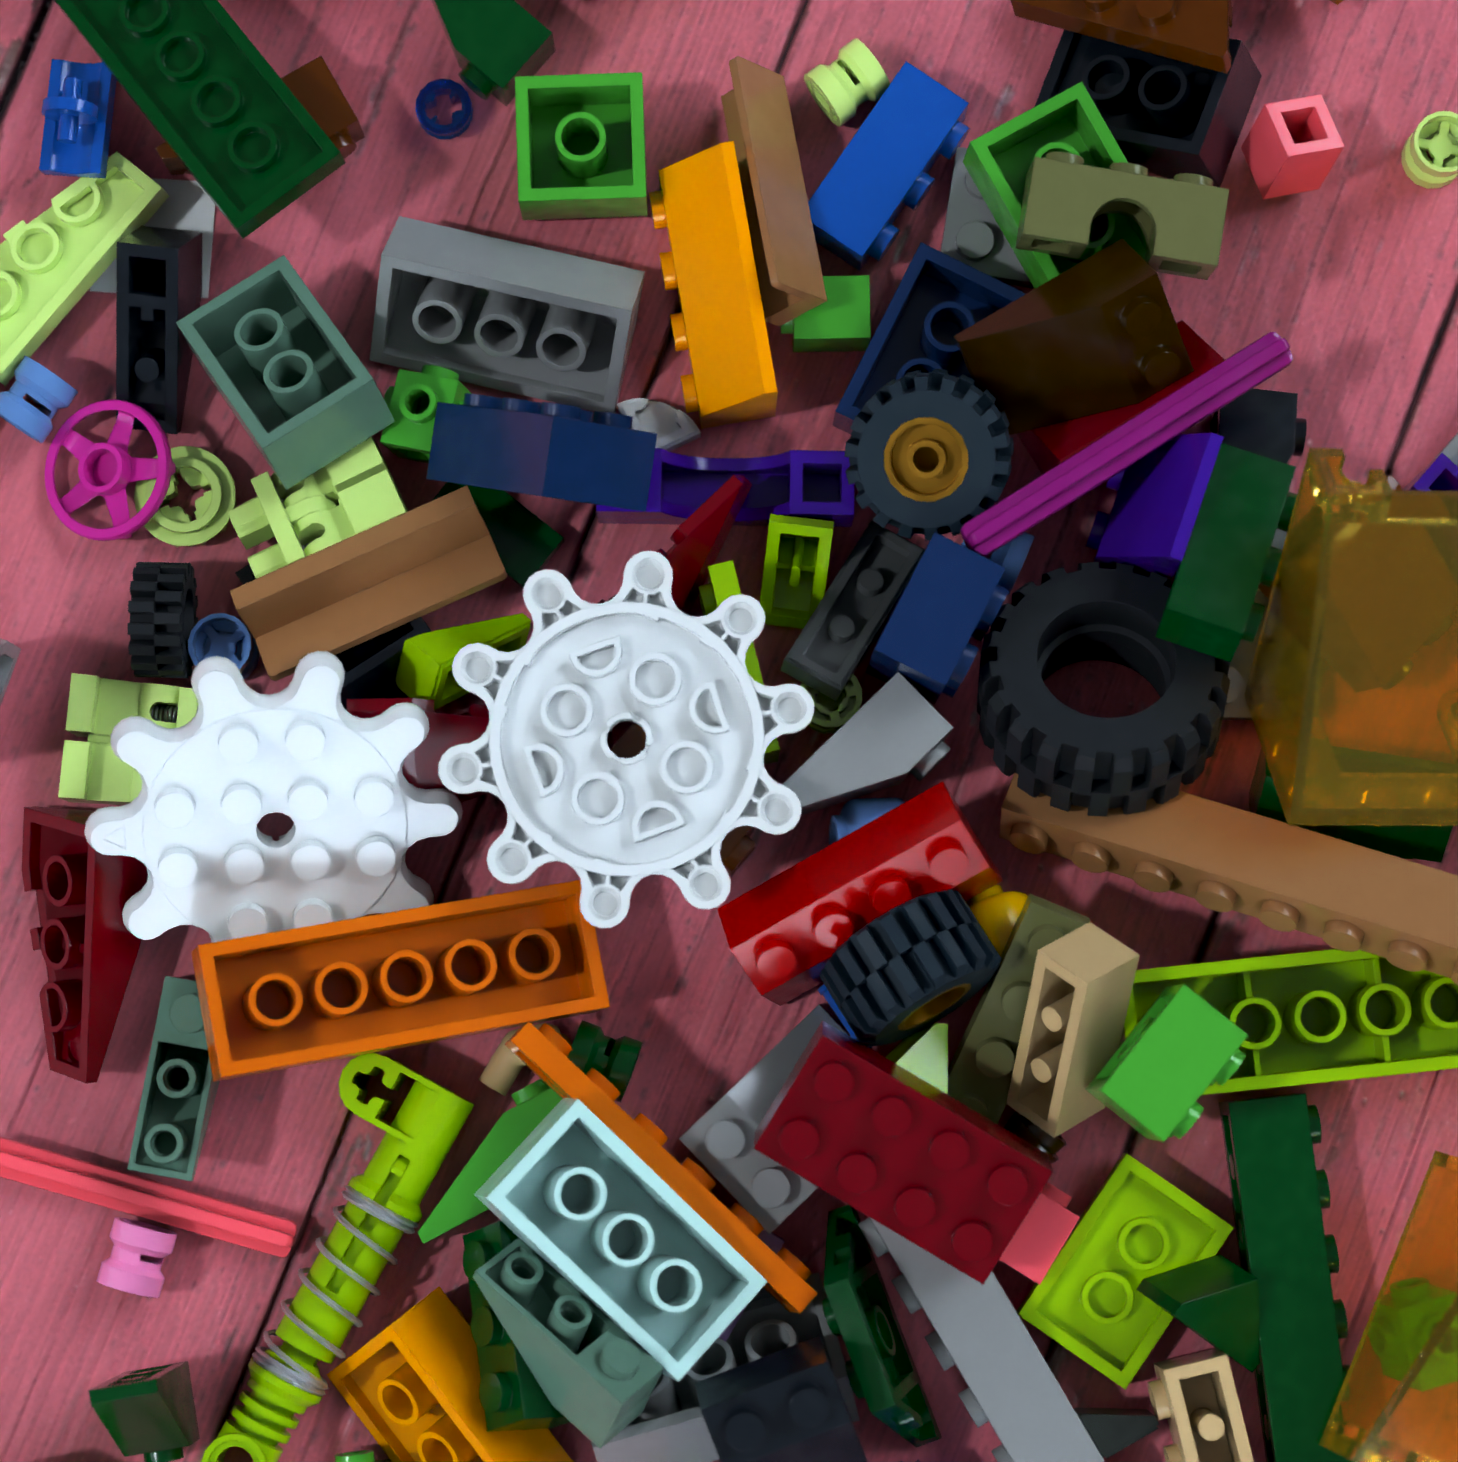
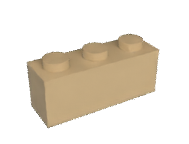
[1006,922,1140,1138]

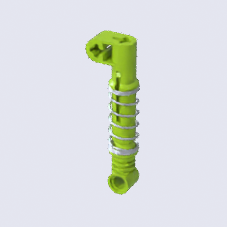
[201,1053,475,1462]

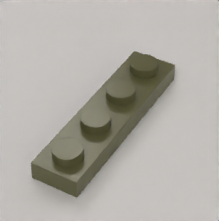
[948,894,1090,1124]

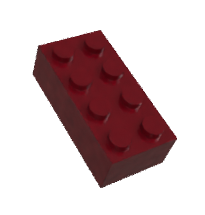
[753,1020,1053,1285]

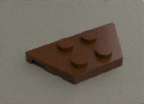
[1010,0,1232,74]

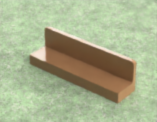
[721,56,827,326]
[230,485,507,681]

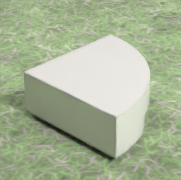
[617,398,701,452]

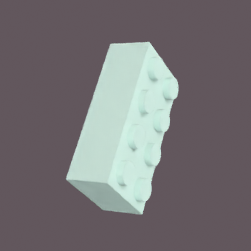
[474,1098,768,1382]

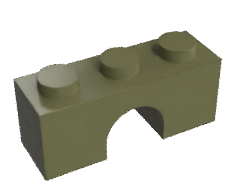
[1015,152,1229,280]

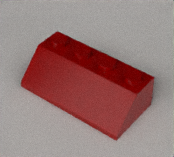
[717,781,1003,1006]

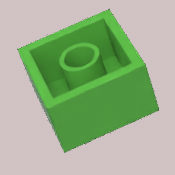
[515,72,648,220]
[1086,984,1248,1142]

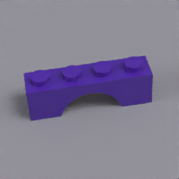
[596,448,855,527]

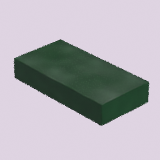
[432,482,565,589]

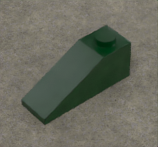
[432,0,555,106]
[89,1361,200,1462]

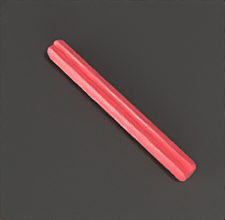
[0,1137,297,1258]

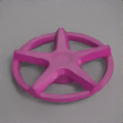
[45,399,176,541]

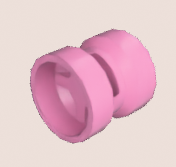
[96,1217,178,1298]

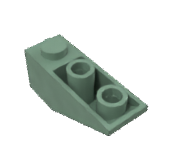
[127,976,220,1181]
[473,1238,664,1449]

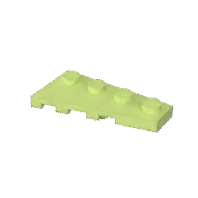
[0,151,169,386]

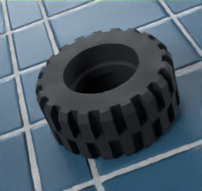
[977,562,1230,817]

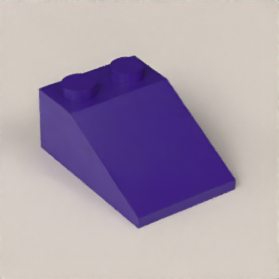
[1086,432,1224,580]

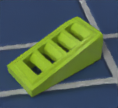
[395,613,531,710]

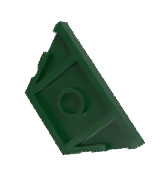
[822,1204,942,1447]

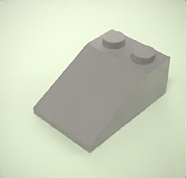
[782,672,953,815]
[679,1005,849,1234]

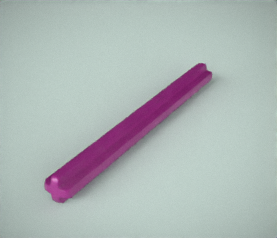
[960,332,1293,557]

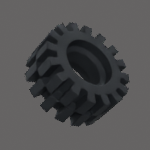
[128,562,198,678]

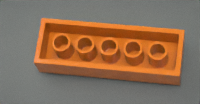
[191,880,610,1082]

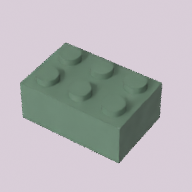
[176,255,395,490]

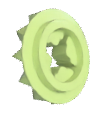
[134,446,237,548]

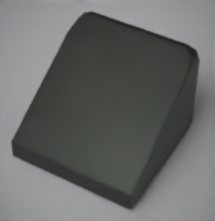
[1074,1408,1160,1458]

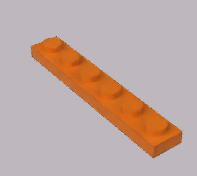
[505,1021,818,1313]

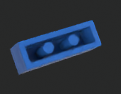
[808,61,970,271]

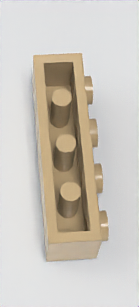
[1147,1348,1254,1462]

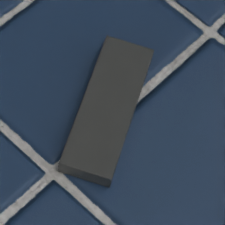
[780,521,925,701]

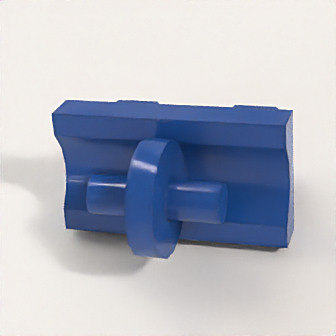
[39,59,117,179]

